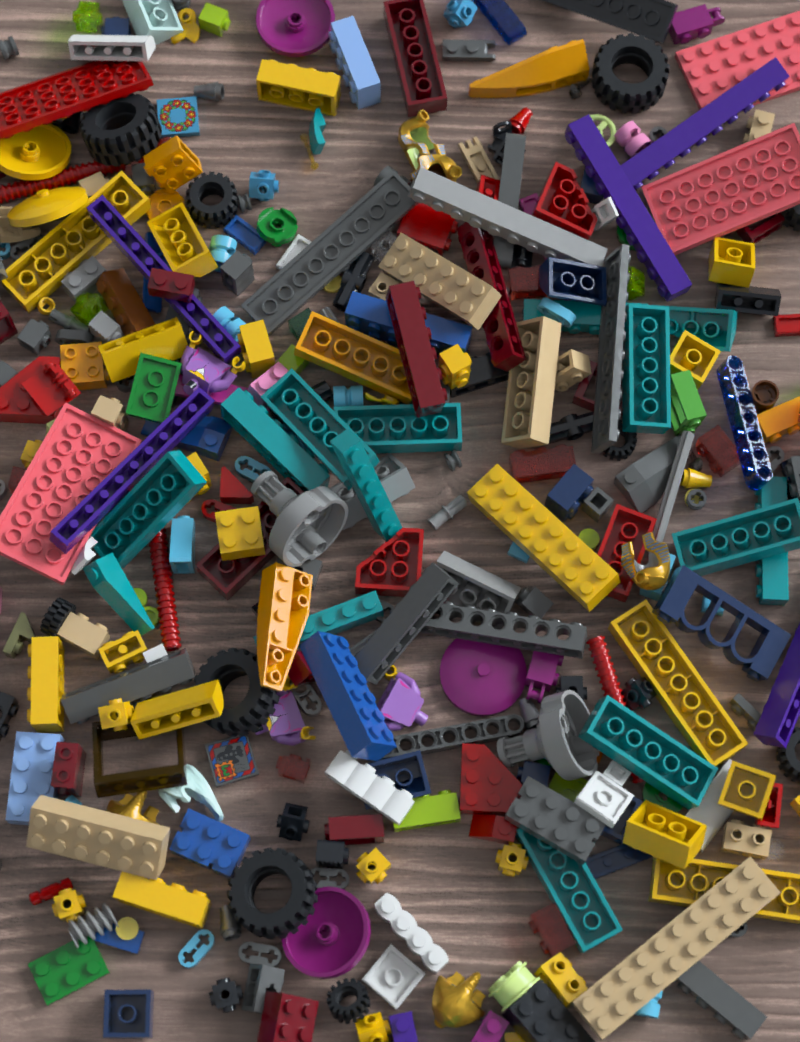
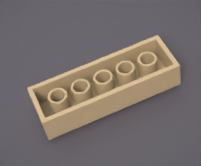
[378,233,502,330]
[501,316,562,449]
[26,795,170,880]

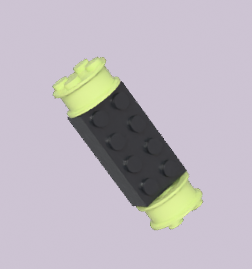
[488,961,595,1042]

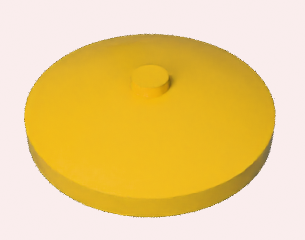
[0,123,71,180]
[7,186,88,227]

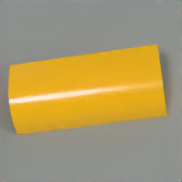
[98,317,188,383]
[130,680,224,740]

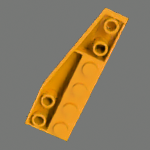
[468,39,590,98]
[257,562,313,692]

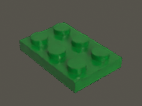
[125,353,182,424]
[28,936,110,1006]

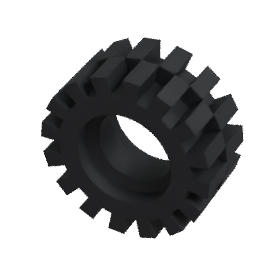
[602,420,637,461]
[40,597,76,636]
[326,978,371,1024]

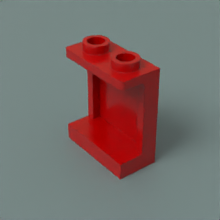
[397,203,459,256]

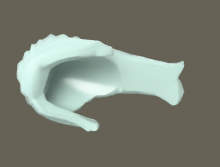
[158,764,224,822]

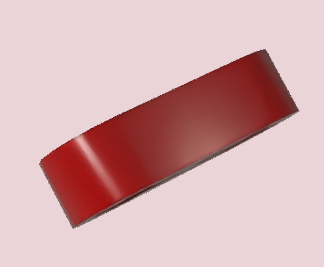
[201,499,236,523]

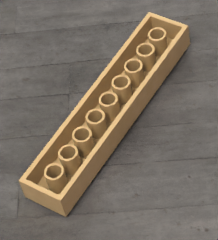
[571,856,781,1041]

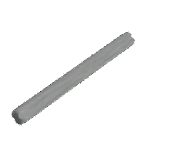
[652,431,694,542]

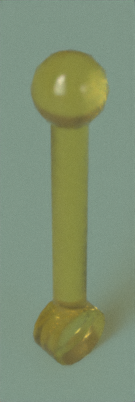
[300,133,319,170]

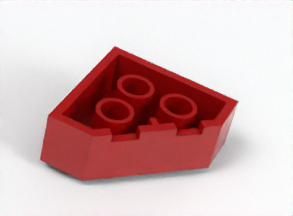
[531,162,598,240]
[0,356,61,424]
[355,528,424,597]
[459,743,522,816]

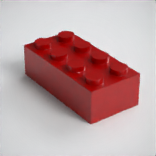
[597,504,657,602]

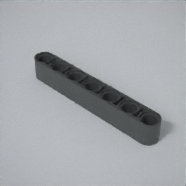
[493,133,526,269]
[380,714,524,760]

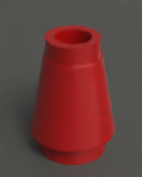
[509,107,533,134]

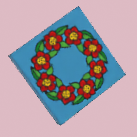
[157,96,200,138]

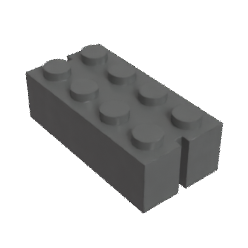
[504,776,606,865]

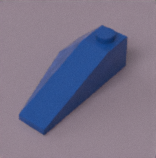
[141,415,233,462]

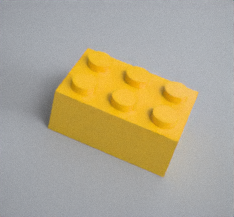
[623,800,707,869]

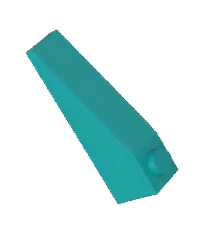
[657,305,738,352]
[83,552,155,636]

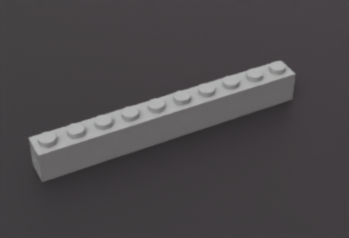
[407,167,607,266]

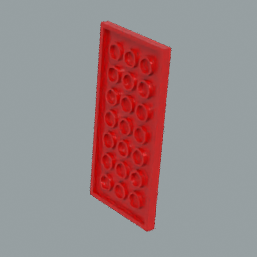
[0,60,154,139]

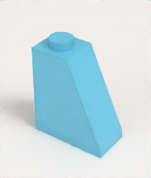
[169,515,195,574]

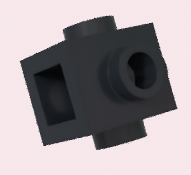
[555,676,587,701]
[621,677,657,711]
[276,803,310,842]
[209,978,243,1013]

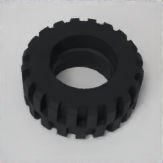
[591,33,670,114]
[80,93,162,167]
[192,648,279,737]
[227,848,318,940]

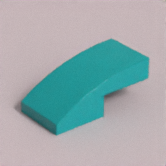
[309,108,326,155]

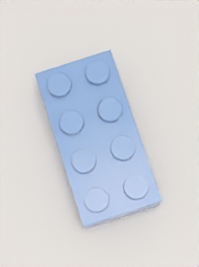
[328,16,381,110]
[5,731,65,825]

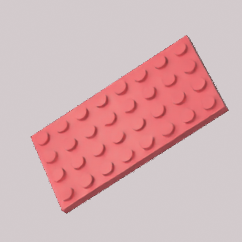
[674,11,800,110]
[641,123,800,255]
[0,402,142,585]

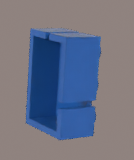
[169,808,251,879]

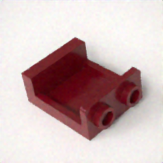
[51,742,86,797]

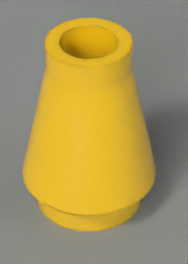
[680,468,712,489]

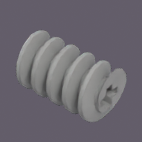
[68,903,119,949]

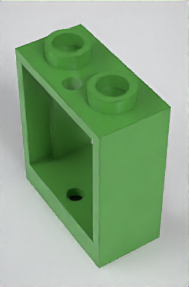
[670,370,707,436]

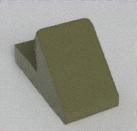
[3,612,36,659]

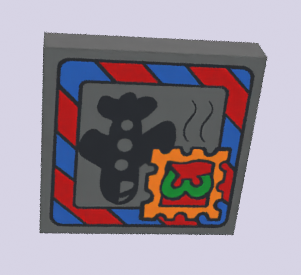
[204,734,259,788]

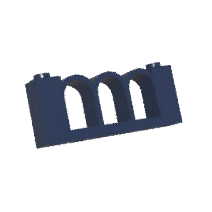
[652,565,791,682]

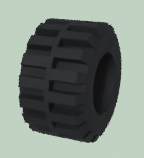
[186,172,238,229]
[776,726,800,782]

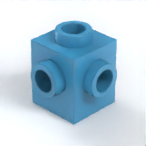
[443,0,478,28]
[249,170,279,201]

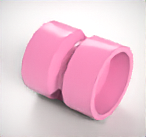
[614,121,652,158]

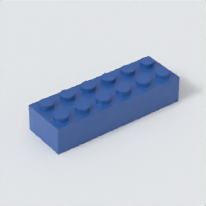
[345,291,472,358]
[299,631,397,761]

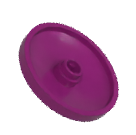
[256,0,335,57]
[439,638,527,717]
[282,887,371,979]

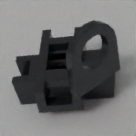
[487,121,526,165]

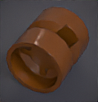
[747,380,779,415]

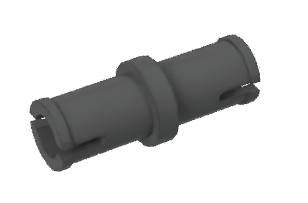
[48,308,90,333]

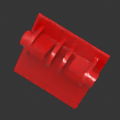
[21,361,81,417]

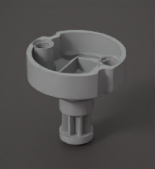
[251,471,348,567]
[497,690,599,781]

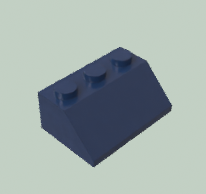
[539,257,607,306]
[363,750,431,810]

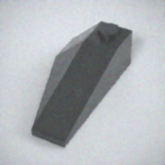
[614,434,693,513]

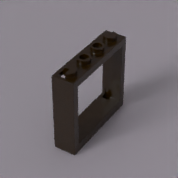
[92,721,187,798]

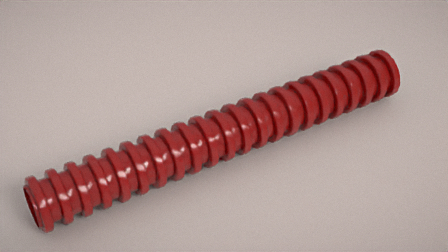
[0,160,126,204]
[149,527,182,651]
[586,635,644,784]

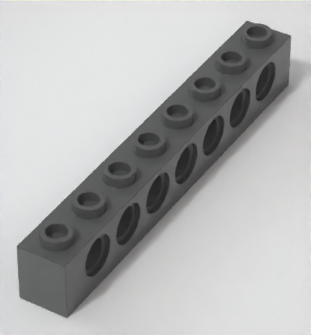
[420,602,587,659]

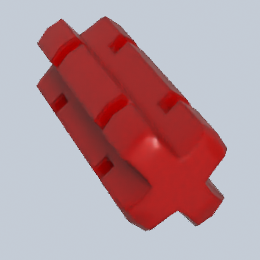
[29,878,73,905]

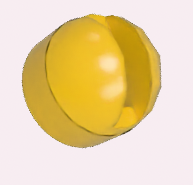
[38,297,55,315]

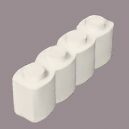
[325,750,415,826]
[375,893,449,974]

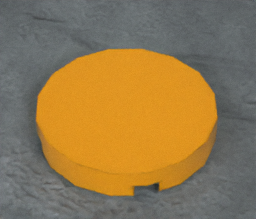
[146,188,186,220]

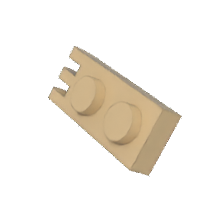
[458,136,500,184]

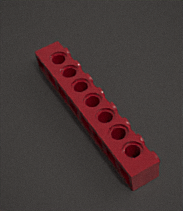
[457,222,526,372]

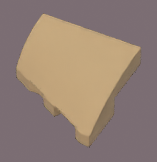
[0,206,41,243]

